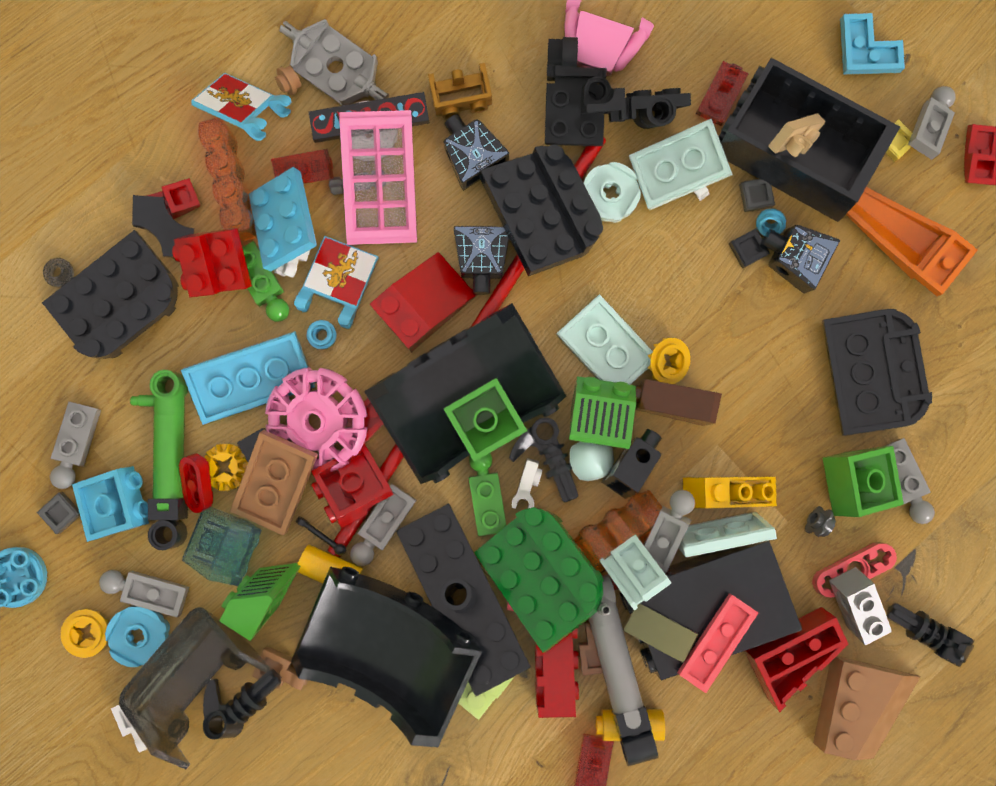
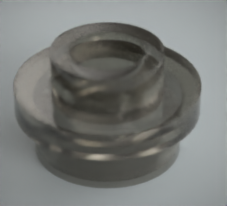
[43,258,74,287]

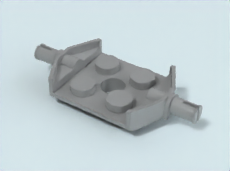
[279,19,389,106]

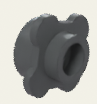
[805,506,836,537]

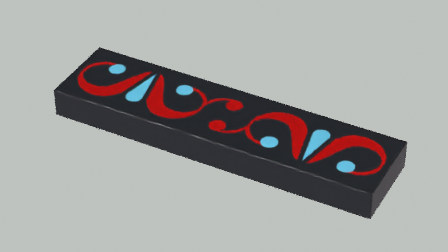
[308,92,430,143]

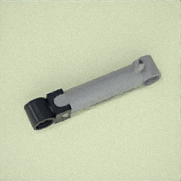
[589,574,658,766]

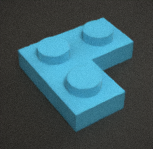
[840,13,905,75]

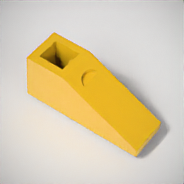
[683,477,777,508]

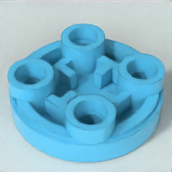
[0,547,47,608]

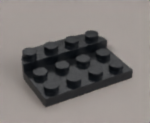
[478,144,603,276]
[42,230,179,359]
[822,309,932,436]

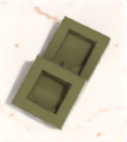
[623,603,699,663]

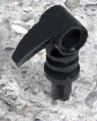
[509,417,579,502]
[886,603,974,667]
[203,669,282,740]

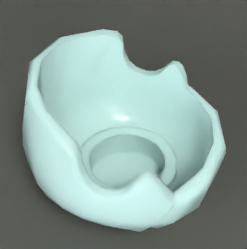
[570,441,614,481]

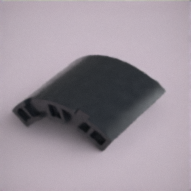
[364,303,567,484]
[291,567,482,747]

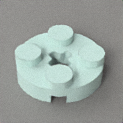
[584,162,641,223]

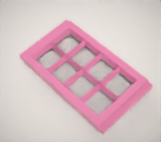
[339,110,417,245]

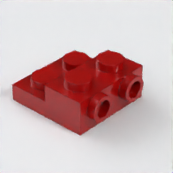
[172,228,252,298]
[311,443,393,528]

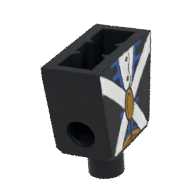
[601,429,662,499]

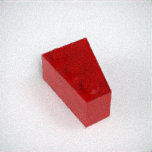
[744,607,848,712]
[535,627,579,718]

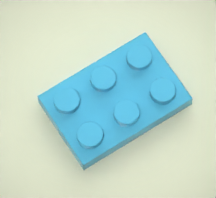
[249,167,317,272]

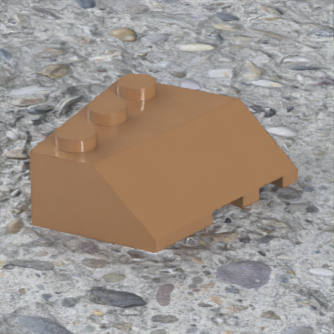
[813,656,921,760]

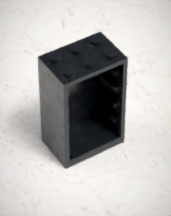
[719,57,900,222]
[619,541,802,681]

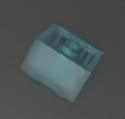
[182,507,262,586]

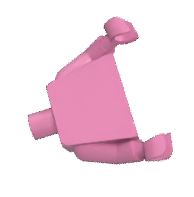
[564,0,654,76]

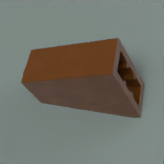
[635,379,722,426]

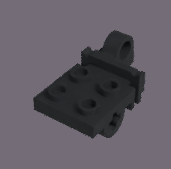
[545,37,607,146]
[581,76,691,129]

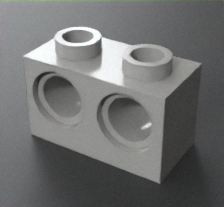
[829,567,892,645]

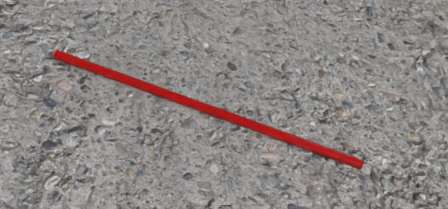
[327,137,606,558]

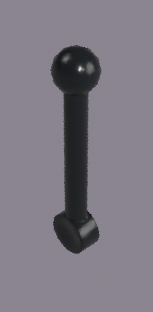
[296,516,346,556]

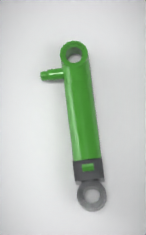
[130,370,188,551]

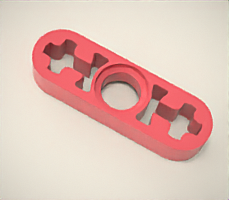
[812,542,897,598]

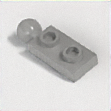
[908,86,956,160]
[50,402,101,489]
[883,438,935,524]
[350,484,417,566]
[644,490,695,574]
[99,570,189,617]

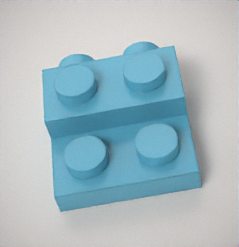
[72,466,149,542]

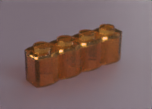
[198,118,257,242]
[574,490,662,573]

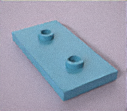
[181,331,316,425]

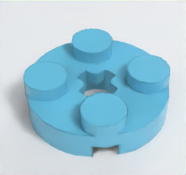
[105,605,170,667]

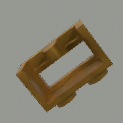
[428,63,492,119]

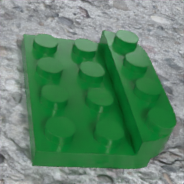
[474,507,604,653]

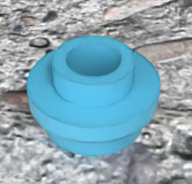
[756,209,786,236]
[307,320,337,350]

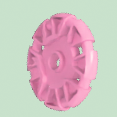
[265,367,368,473]

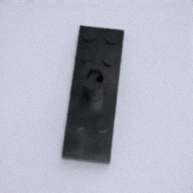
[396,503,531,697]

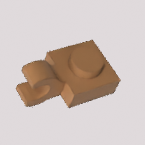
[578,619,603,676]
[252,646,308,690]

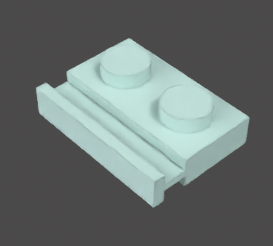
[599,534,671,610]

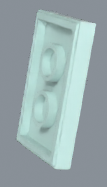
[629,119,733,210]
[556,294,653,385]
[678,512,777,557]

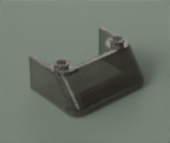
[119,607,270,769]

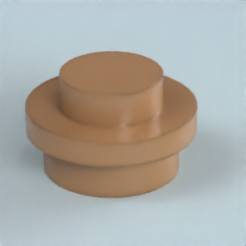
[275,66,301,95]

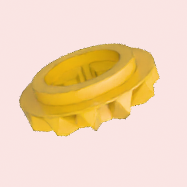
[647,338,690,384]
[204,444,248,491]
[61,608,108,658]

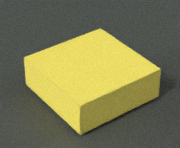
[886,119,912,162]

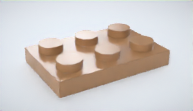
[230,430,318,536]

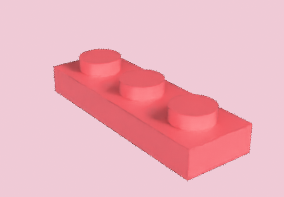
[677,593,758,693]

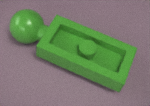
[242,241,290,322]
[469,453,506,536]

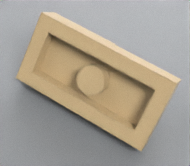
[768,113,826,157]

